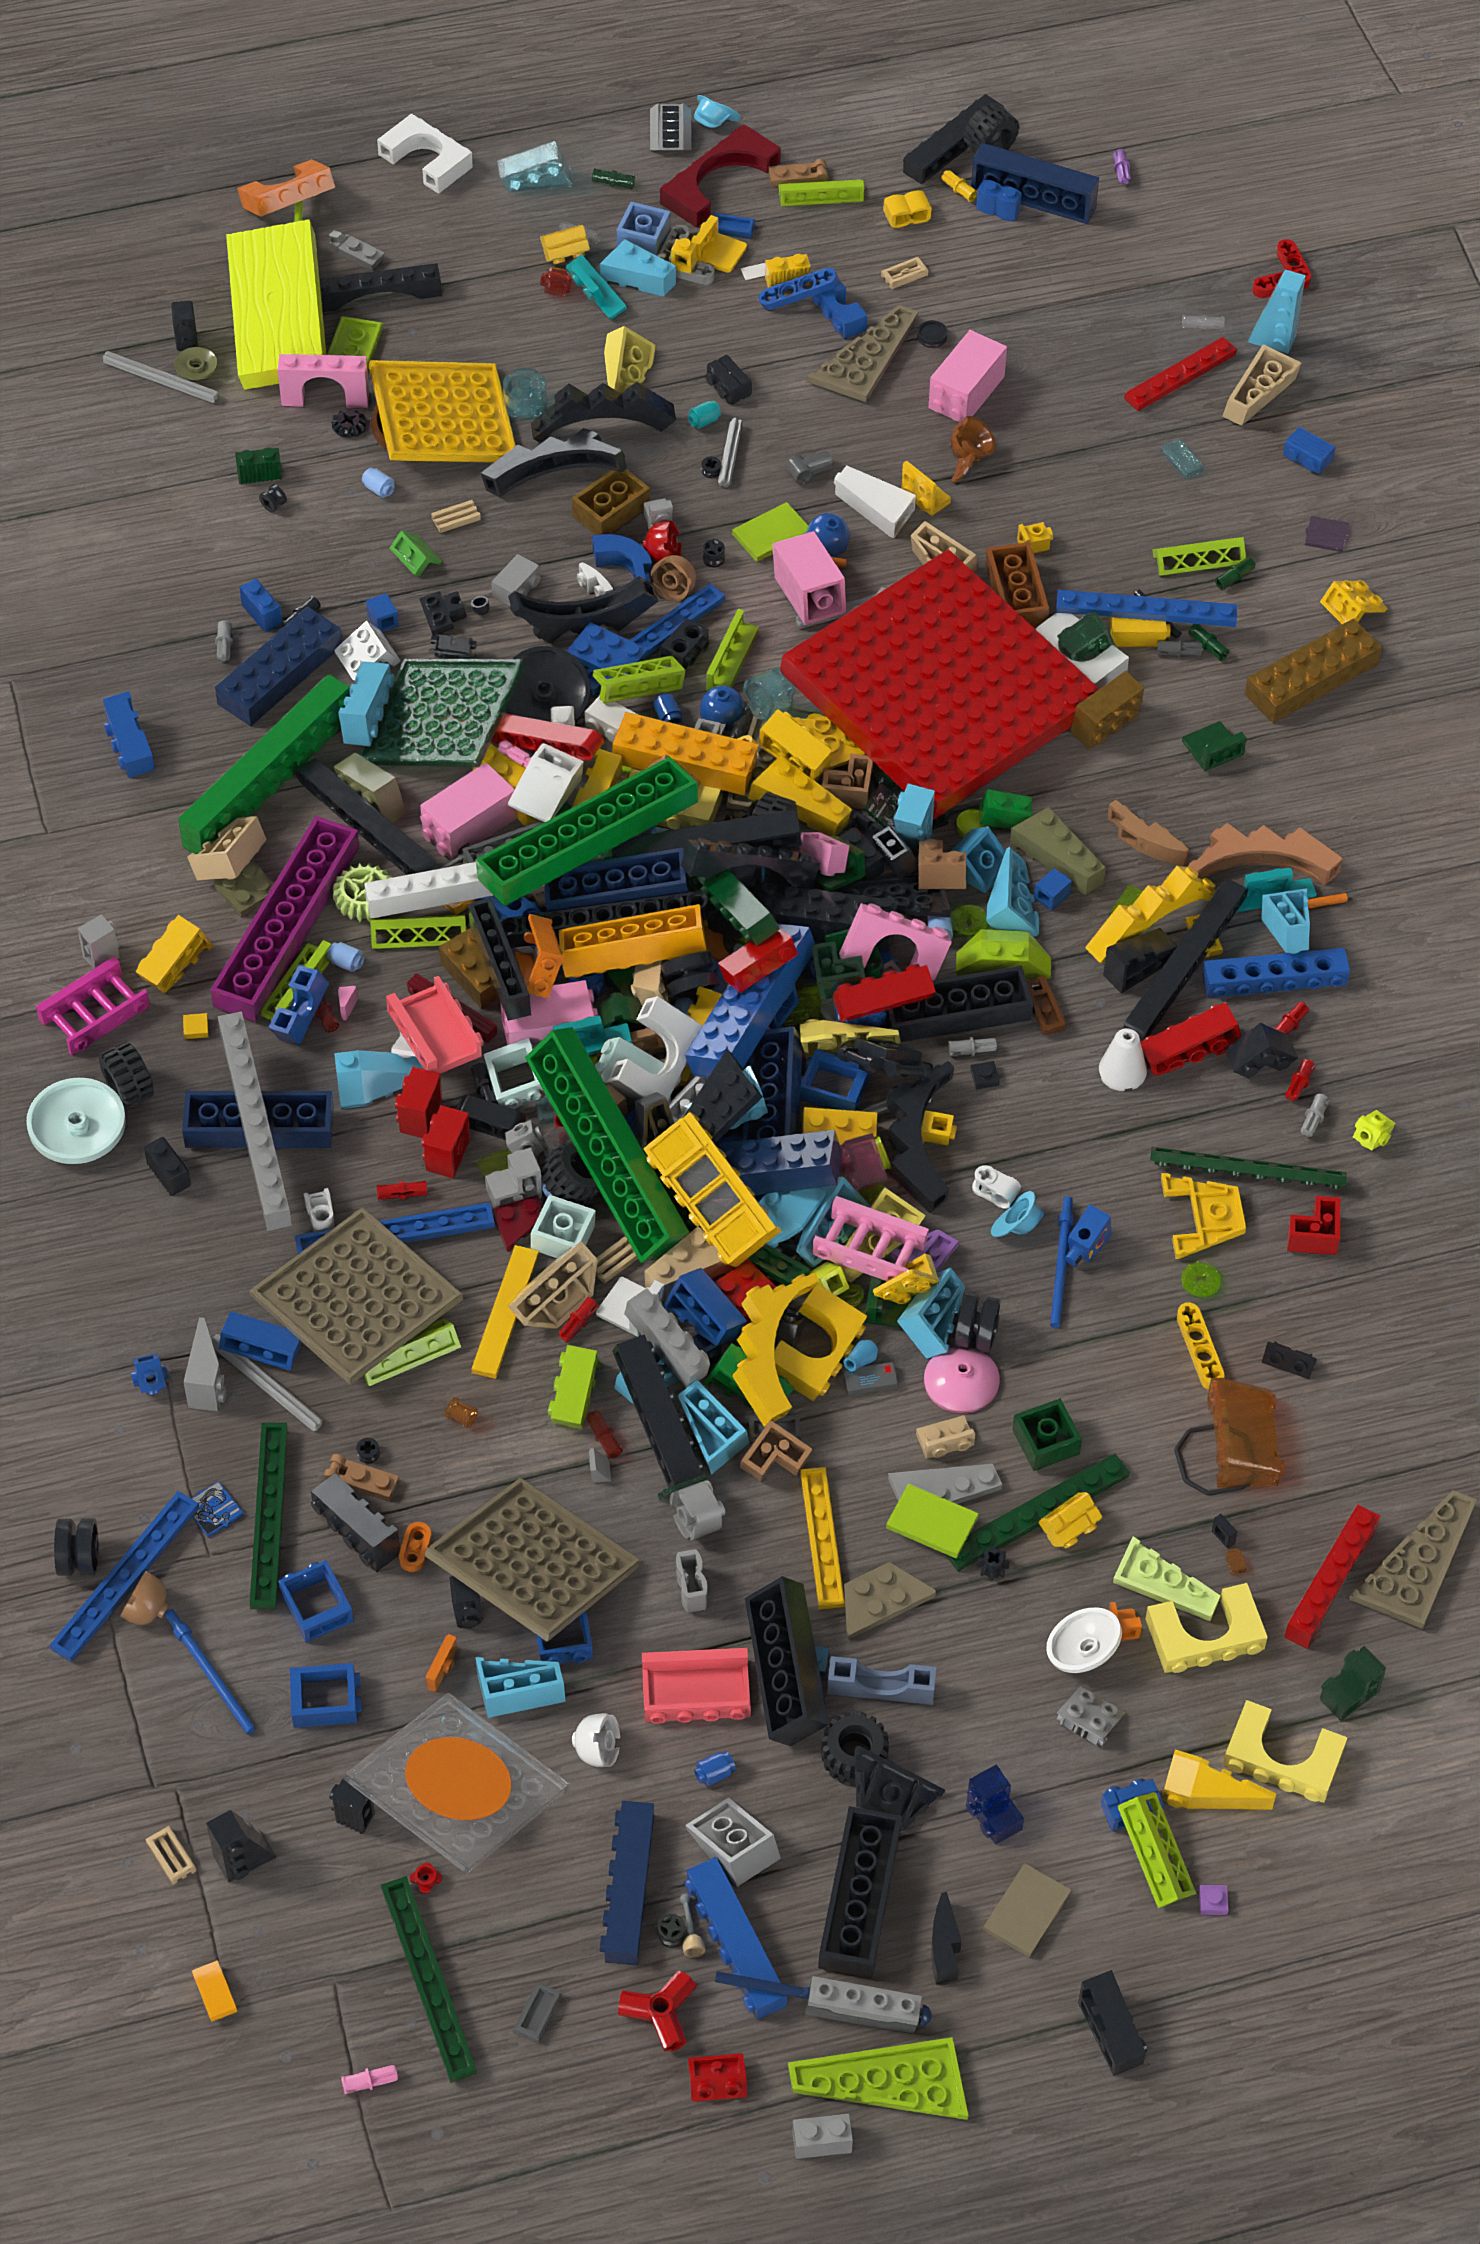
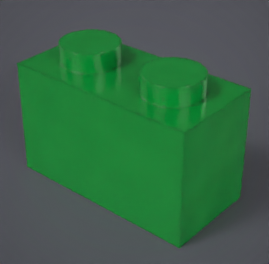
[979,789,1032,830]

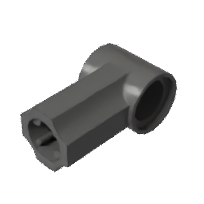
[786,451,833,485]

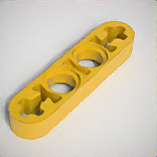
[1177,1302,1224,1391]

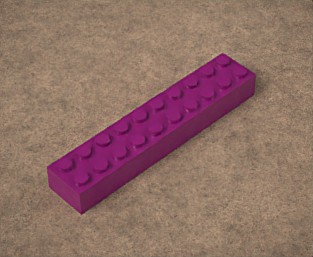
[210,816,359,1022]

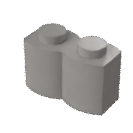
[676,1549,707,1613]

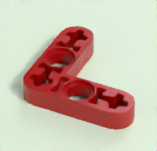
[1252,239,1312,298]

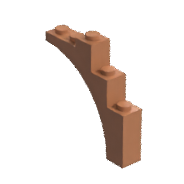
[1188,823,1343,885]

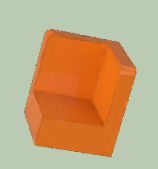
[1109,1602,1142,1641]

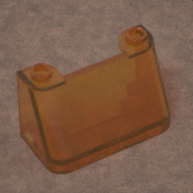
[1207,1378,1284,1487]

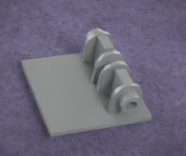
[1057,1686,1125,1746]

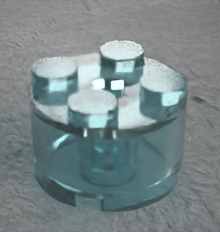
[503,368,547,418]
[743,667,795,721]

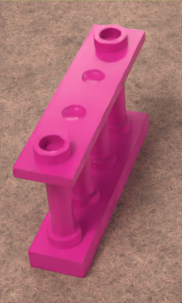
[36,957,150,1056]

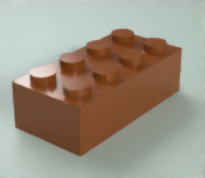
[985,542,1049,628]

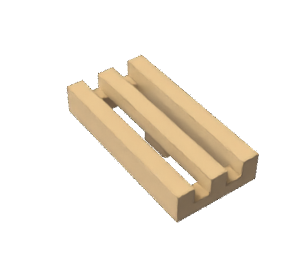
[881,257,928,290]
[431,500,481,533]
[596,1236,638,1284]
[146,1826,197,1885]

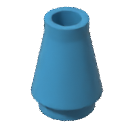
[844,1340,878,1372]

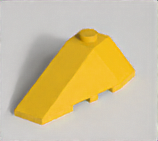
[1162,1749,1277,1810]

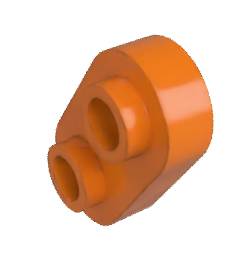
[399,1522,432,1572]

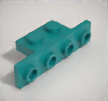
[566,255,627,320]
[1237,867,1317,912]
[534,1015,632,1055]

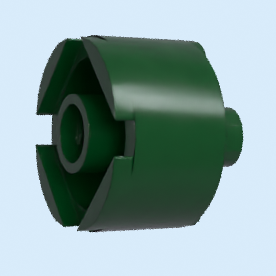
[597,993,646,1032]

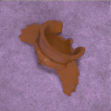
[949,416,996,484]

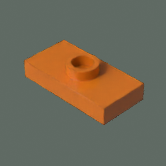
[426,1634,458,1693]

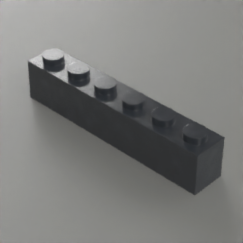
[903,94,1004,185]
[468,898,531,1021]
[612,1334,703,1491]

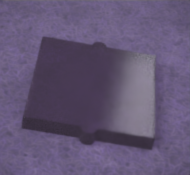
[1305,516,1349,552]

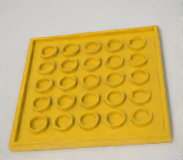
[369,360,516,462]

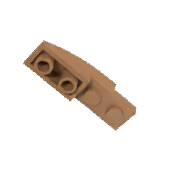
[1107,800,1189,866]

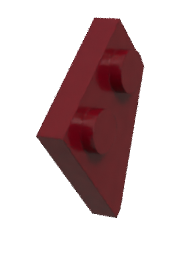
[492,1195,543,1252]

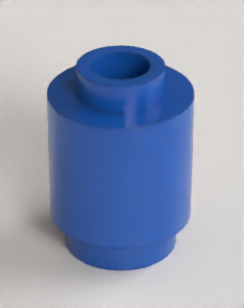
[653,693,682,725]
[694,1751,736,1786]

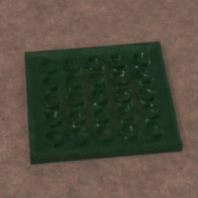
[359,659,525,767]

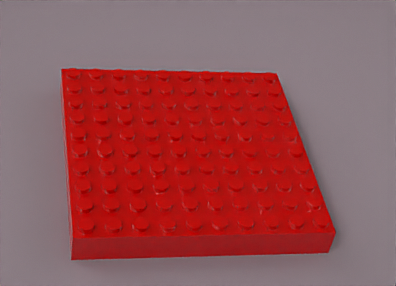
[779,549,1100,819]

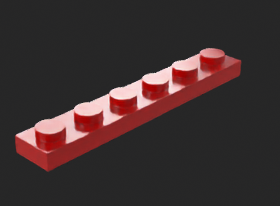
[1124,337,1237,411]

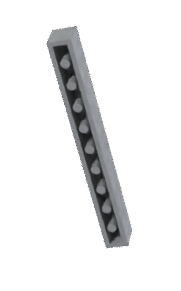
[218,1011,292,1231]

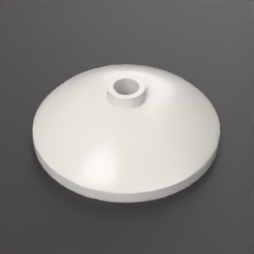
[1047,1608,1122,1673]

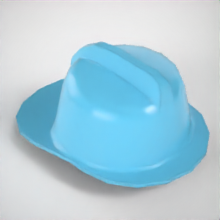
[694,95,741,128]
[991,1191,1044,1237]

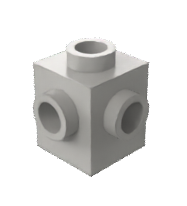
[505,1120,546,1157]

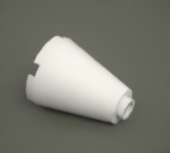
[1099,1029,1147,1091]

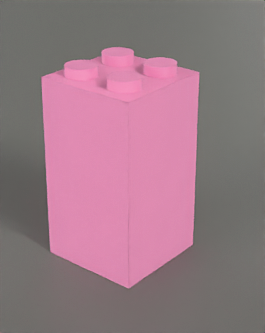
[928,330,1007,422]
[773,531,846,625]
[420,762,517,861]
[501,980,598,1046]

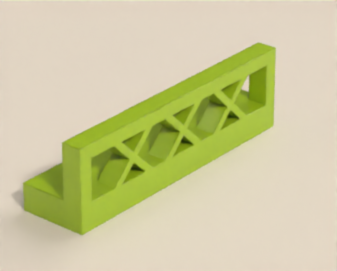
[778,179,864,206]
[1152,537,1246,576]
[706,609,759,691]
[593,656,685,704]
[370,914,466,949]
[260,940,331,1020]
[364,1318,461,1386]
[1118,1792,1196,1908]

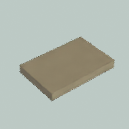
[983,1863,1071,1958]

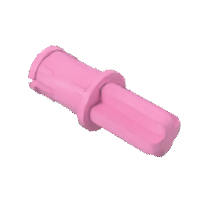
[341,2065,398,2095]

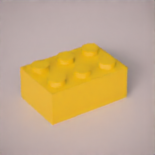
[759,709,832,782]

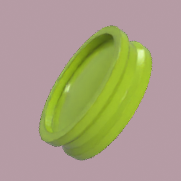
[956,809,989,837]
[871,1136,891,1171]

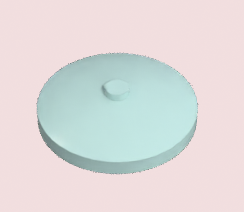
[27,1078,126,1164]

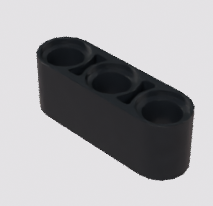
[456,1095,527,1140]

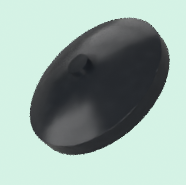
[499,646,590,723]

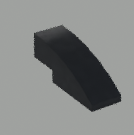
[931,1892,962,1984]

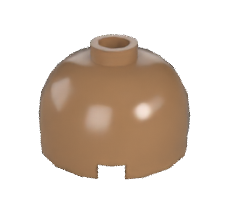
[651,555,696,601]
[120,1571,169,1625]

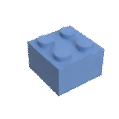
[617,202,671,256]

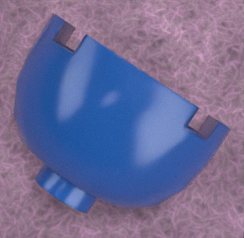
[806,513,850,557]
[700,686,745,731]

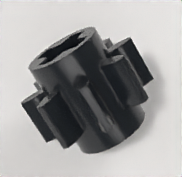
[977,1546,1010,1581]

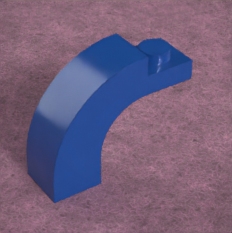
[592,534,652,582]

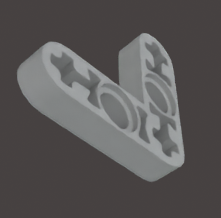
[658,225,715,285]

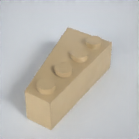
[1222,344,1301,426]

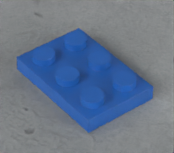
[567,622,648,678]

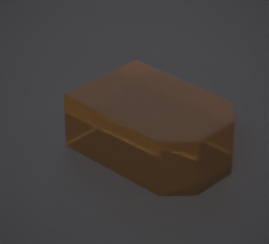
[1225,1549,1246,1575]

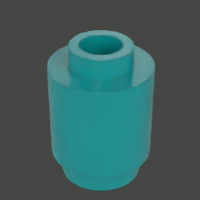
[688,401,721,429]

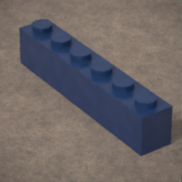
[600,1801,655,1965]

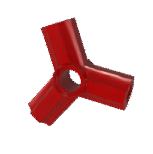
[618,1970,697,2052]

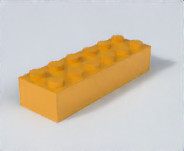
[612,712,759,796]
[559,904,707,978]

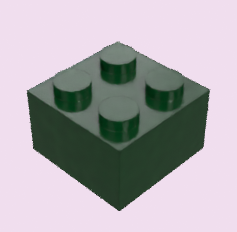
[1012,1398,1082,1471]

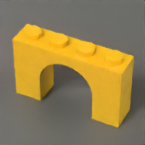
[774,1284,867,1401]

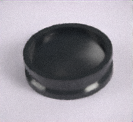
[917,320,947,348]

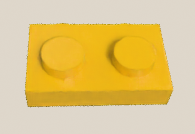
[691,215,747,273]
[873,1253,939,1304]

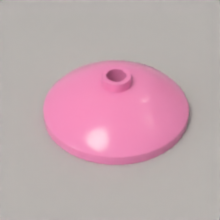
[924,1346,1000,1414]

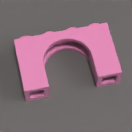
[278,354,370,408]
[839,903,952,980]

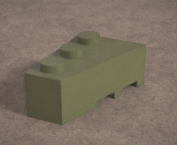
[334,753,407,823]

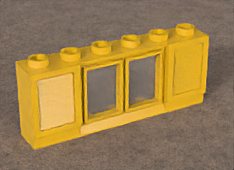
[643,1112,782,1268]

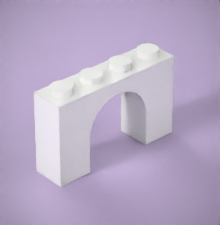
[377,114,473,194]
[1036,612,1129,689]
[607,996,702,1104]

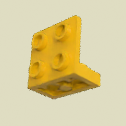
[901,461,951,516]
[1320,580,1388,624]

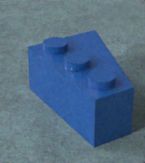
[103,691,155,778]
[663,1268,747,1346]

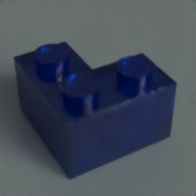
[966,1764,1024,1845]

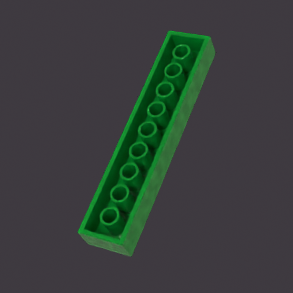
[178,674,350,854]
[475,756,698,906]
[525,1027,689,1263]

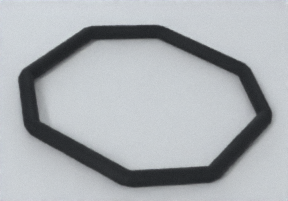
[1174,1422,1258,1496]

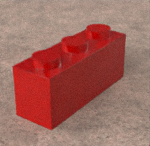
[718,927,798,993]

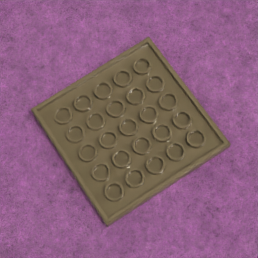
[250,1207,463,1385]
[424,1478,641,1642]

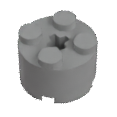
[670,1480,725,1541]

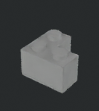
[485,1148,542,1208]

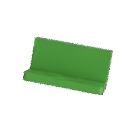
[390,531,442,576]

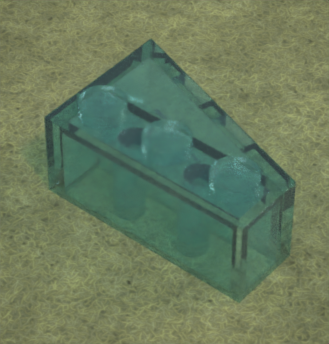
[498,141,573,192]

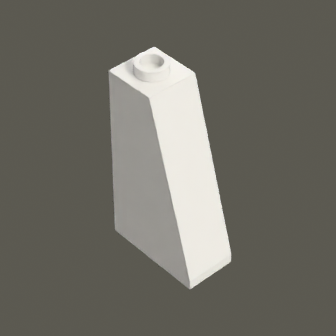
[834,465,916,538]

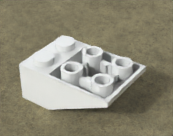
[508,743,584,822]

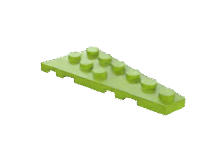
[788,2037,968,2120]

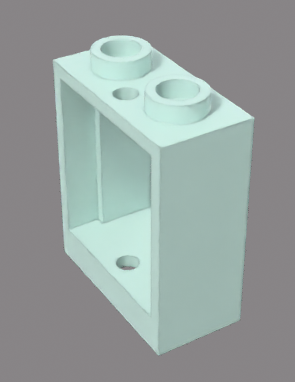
[484,1038,547,1109]

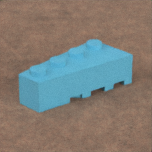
[1248,270,1306,354]
[338,661,394,746]

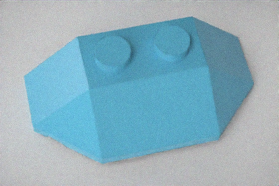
[759,1187,827,1248]

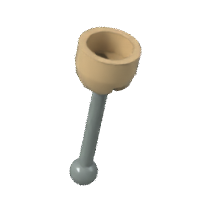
[680,1894,706,1958]

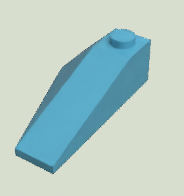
[334,1050,423,1109]
[796,1176,870,1268]

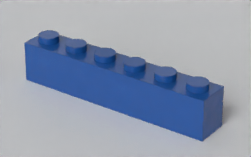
[684,1857,787,2020]

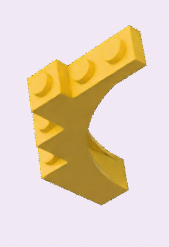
[1085,866,1216,964]
[732,1273,820,1427]

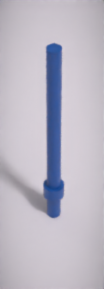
[1050,1196,1074,1328]
[165,1609,256,1735]

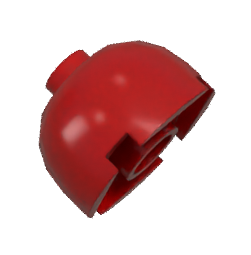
[643,521,682,563]

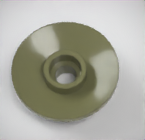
[174,347,217,380]

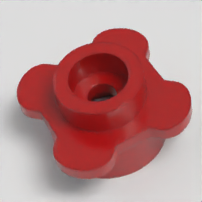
[410,1863,442,1894]

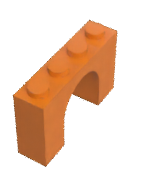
[237,159,335,217]

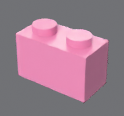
[798,832,849,876]

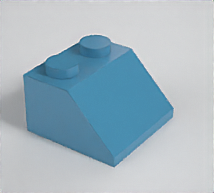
[951,827,1005,893]

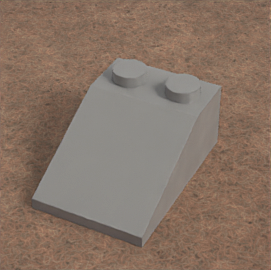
[183,1317,226,1412]
[685,1798,781,1887]

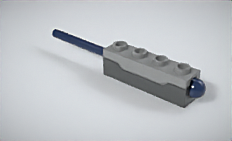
[715,1971,932,2034]

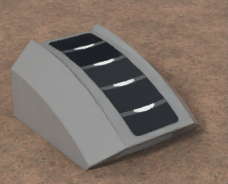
[650,103,691,150]

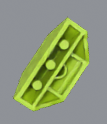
[956,929,1051,979]

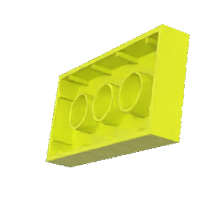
[226,219,326,390]

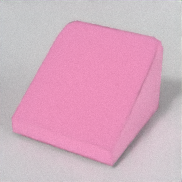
[338,986,358,1021]

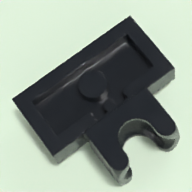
[419,591,467,635]

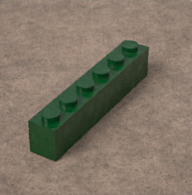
[690,869,780,946]

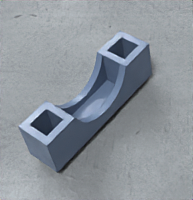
[827,1656,936,1705]

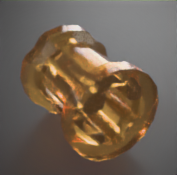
[445,1397,478,1428]

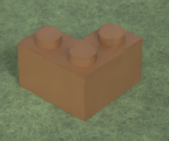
[822,754,873,809]
[919,839,966,889]
[739,1420,813,1482]

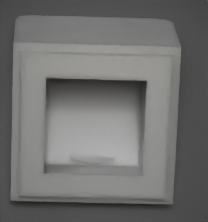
[589,1448,611,1483]

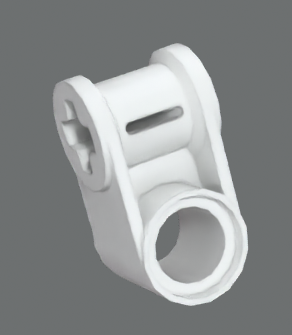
[972,1165,1021,1209]
[304,1188,335,1232]

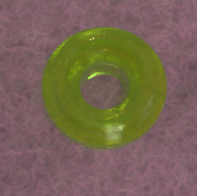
[839,1283,864,1307]

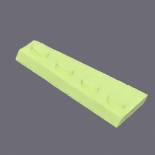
[1113,1536,1220,1621]

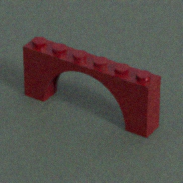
[660,124,781,228]

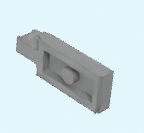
[329,230,385,271]

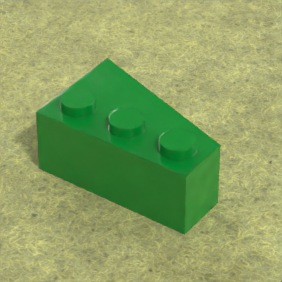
[703,1344,794,1409]

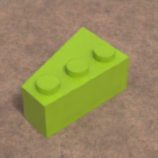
[548,1345,601,1429]

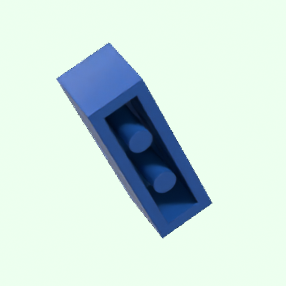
[219,1311,301,1371]

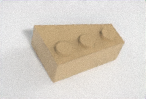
[645,1227,733,1301]

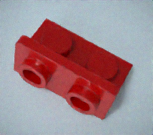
[688,2053,747,2102]

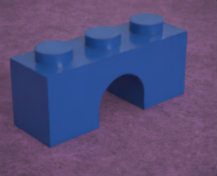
[812,277,867,339]
[268,965,329,1046]

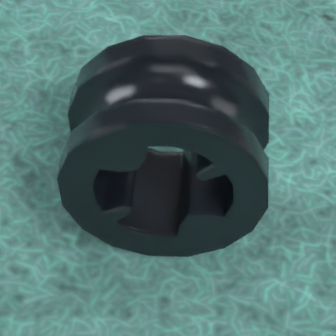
[701,456,721,478]
[356,1437,380,1464]

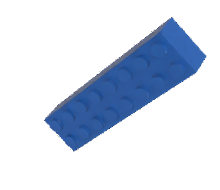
[685,923,816,1078]

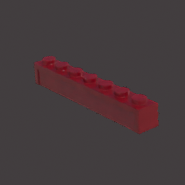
[407,973,497,1043]

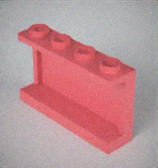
[386,976,484,1074]
[642,1648,751,1724]

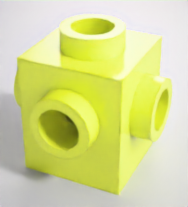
[1353,1110,1396,1151]

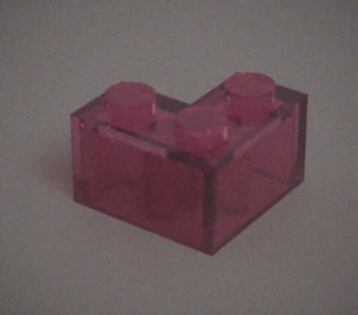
[840,1133,888,1192]

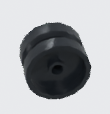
[660,951,720,1000]
[955,1292,1001,1353]
[54,1518,99,1576]

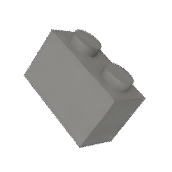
[491,554,541,606]
[77,914,120,969]
[792,2114,853,2159]

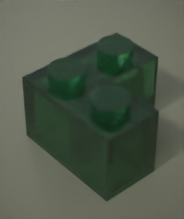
[1057,610,1117,661]
[812,941,866,1000]
[1320,1646,1386,1722]

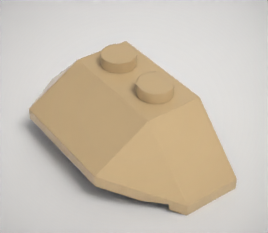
[631,960,672,1006]
[508,1241,598,1329]

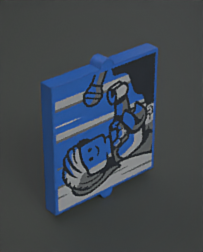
[192,1481,244,1538]

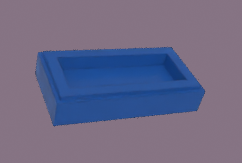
[714,213,755,239]

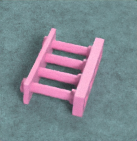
[812,1196,929,1281]

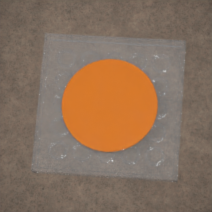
[344,1693,570,1874]

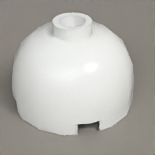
[572,1713,620,1767]

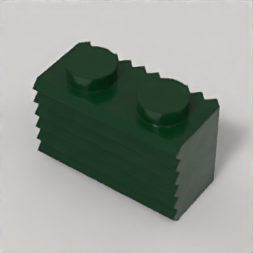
[235,447,283,485]

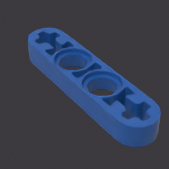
[758,268,839,310]

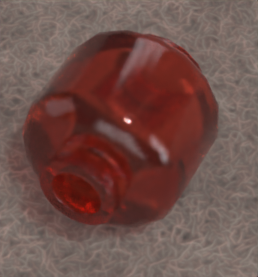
[540,267,572,297]

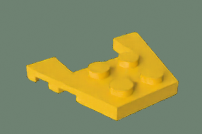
[1161,1173,1246,1259]

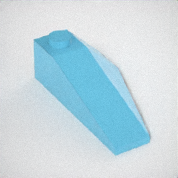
[986,847,1039,936]

